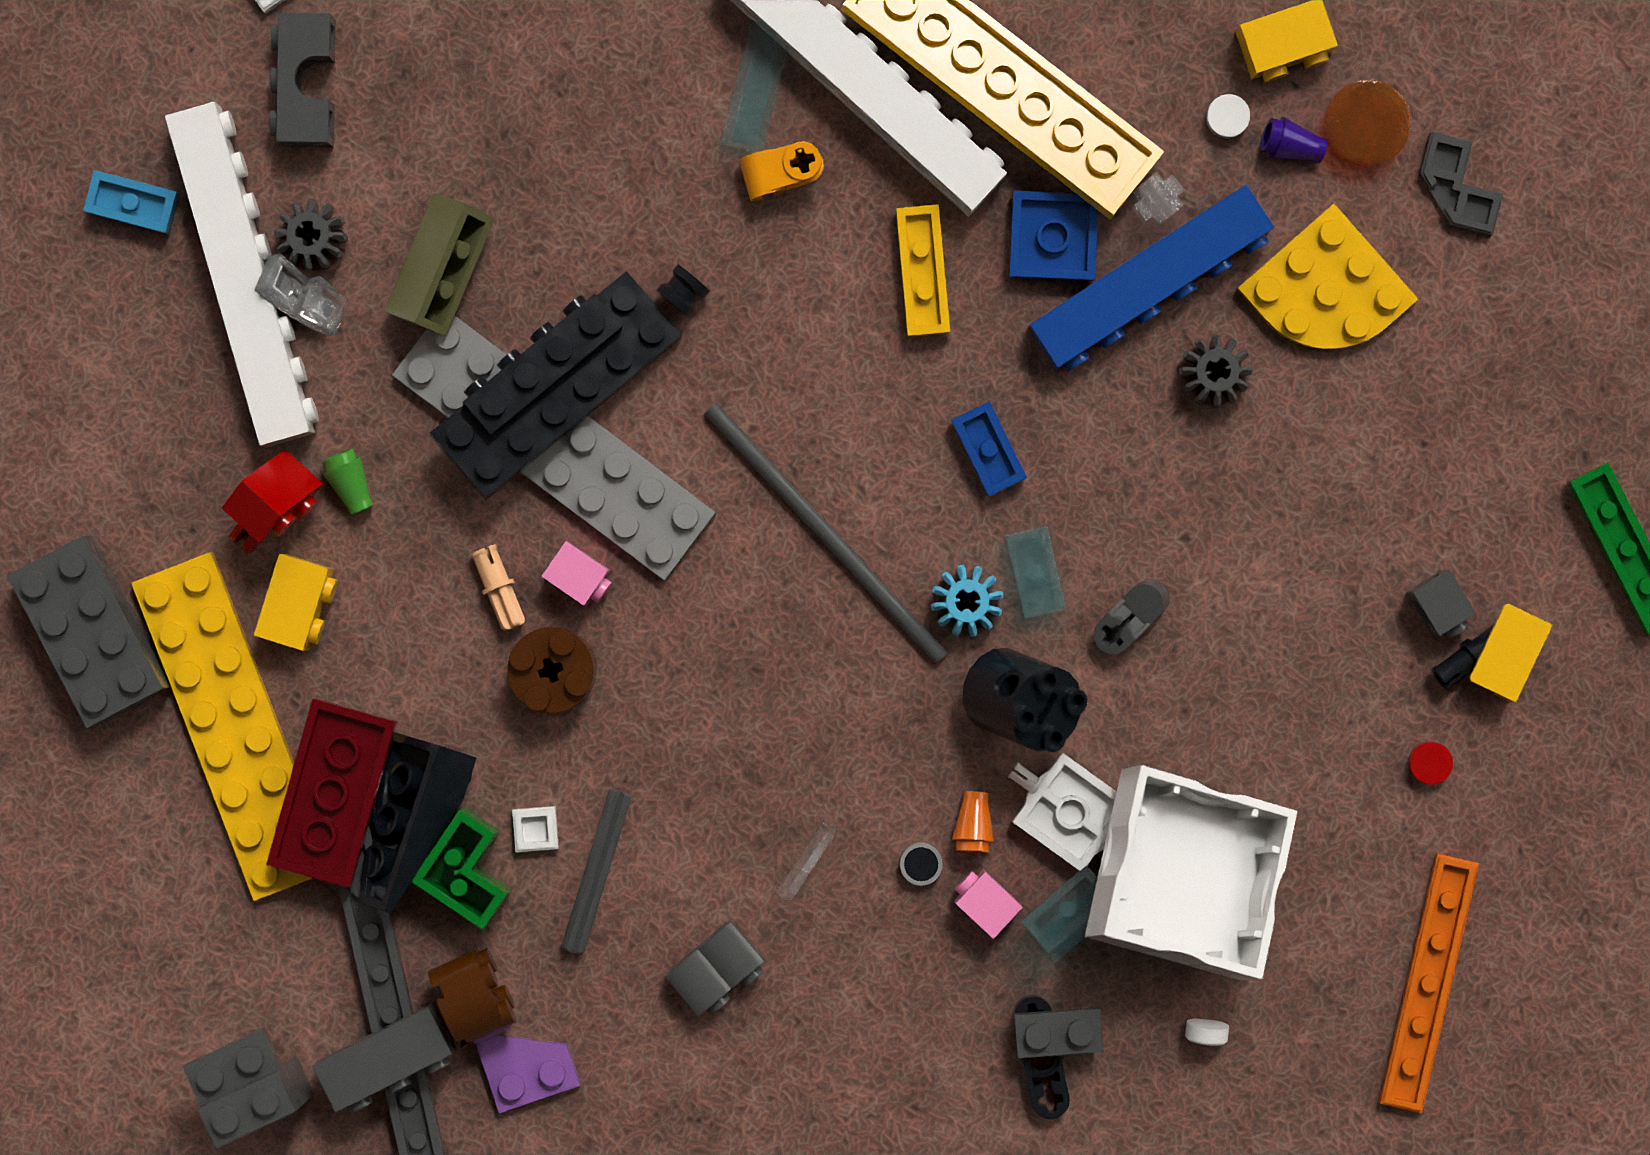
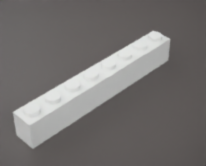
[730,0,1007,217]
[165,102,319,448]

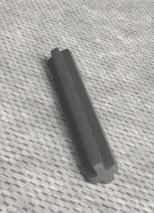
[562,789,631,954]

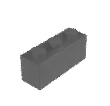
[312,1003,457,1114]

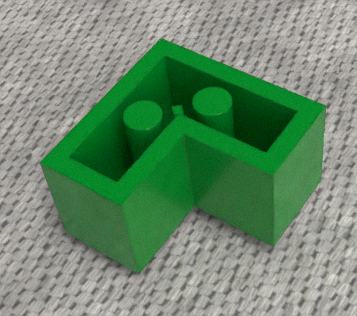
[411,807,512,930]

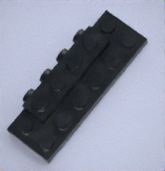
[430,271,682,500]

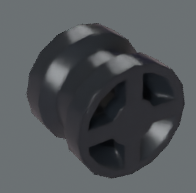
[656,264,710,317]

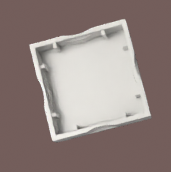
[1085,765,1297,981]

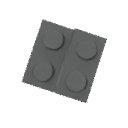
[182,1027,314,1149]

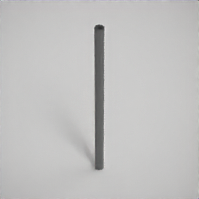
[704,403,948,664]

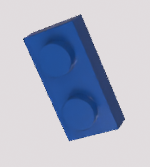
[951,401,1027,497]

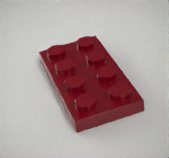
[266,698,397,888]

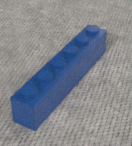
[1028,184,1274,372]

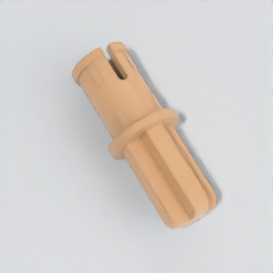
[470,544,525,630]

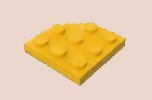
[1237,204,1418,349]

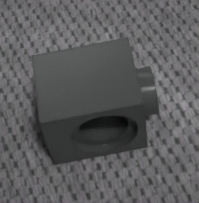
[1406,570,1476,639]

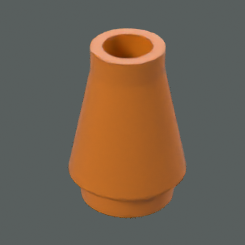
[952,791,994,854]

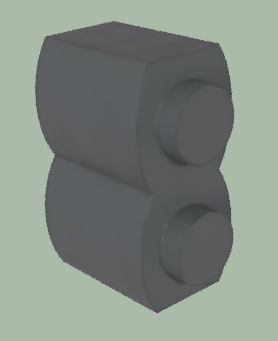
[665,918,765,1016]

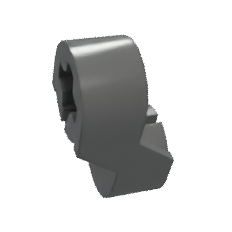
[1094,579,1170,655]

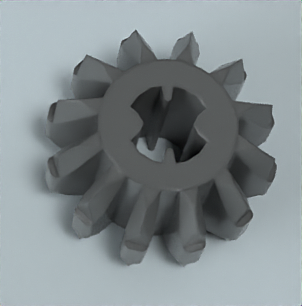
[274,199,348,273]
[1179,335,1253,408]

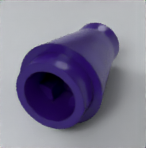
[1260,117,1328,164]

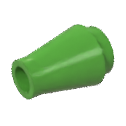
[321,448,373,515]

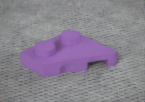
[476,1035,581,1113]

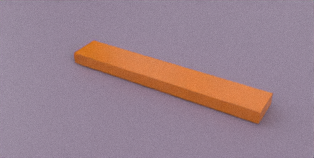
[1379,853,1479,1113]

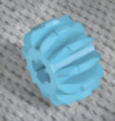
[931,565,1003,637]

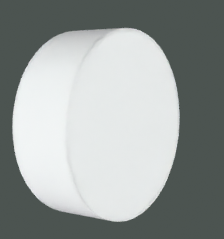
[1206,94,1250,139]
[1185,1018,1229,1046]

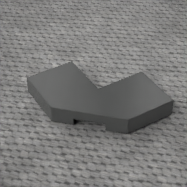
[1419,132,1503,237]

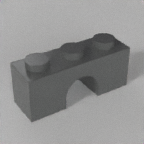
[270,13,336,147]

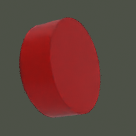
[1408,741,1453,785]

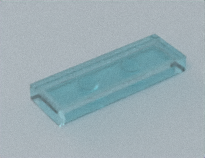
[721,20,789,153]

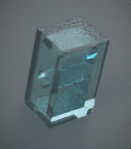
[1021,866,1097,964]

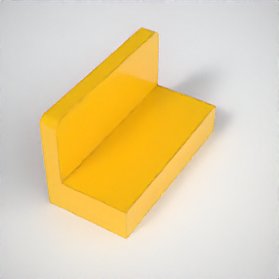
[1469,604,1553,702]

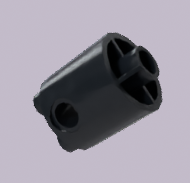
[962,648,1087,752]

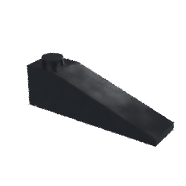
[359,732,477,913]

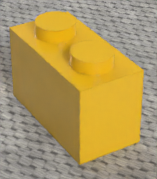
[1235,0,1338,83]
[254,553,338,651]

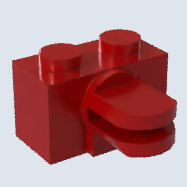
[221,449,323,554]

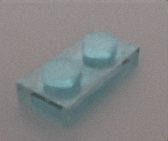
[1005,526,1067,619]

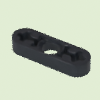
[1013,995,1070,1119]

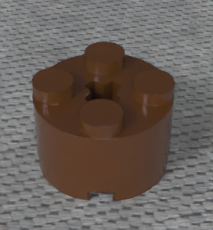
[507,627,597,713]
[428,948,516,1049]

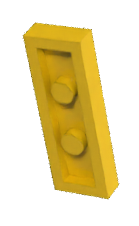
[896,204,950,337]

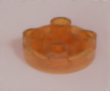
[1323,79,1411,167]

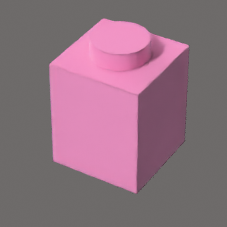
[542,541,612,606]
[954,869,1023,939]

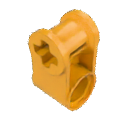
[739,141,824,202]

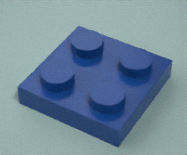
[1009,191,1098,282]

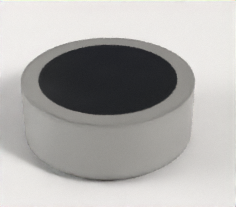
[900,842,943,886]

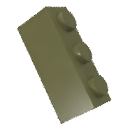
[385,193,495,337]

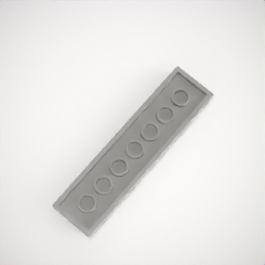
[392,315,716,580]

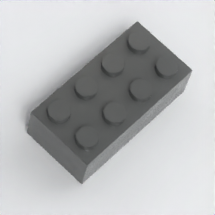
[7,536,171,728]

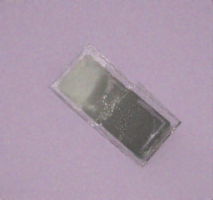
[254,253,349,336]

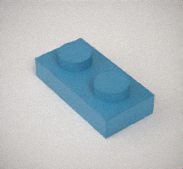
[83,170,180,235]

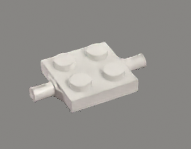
[1008,752,1117,872]

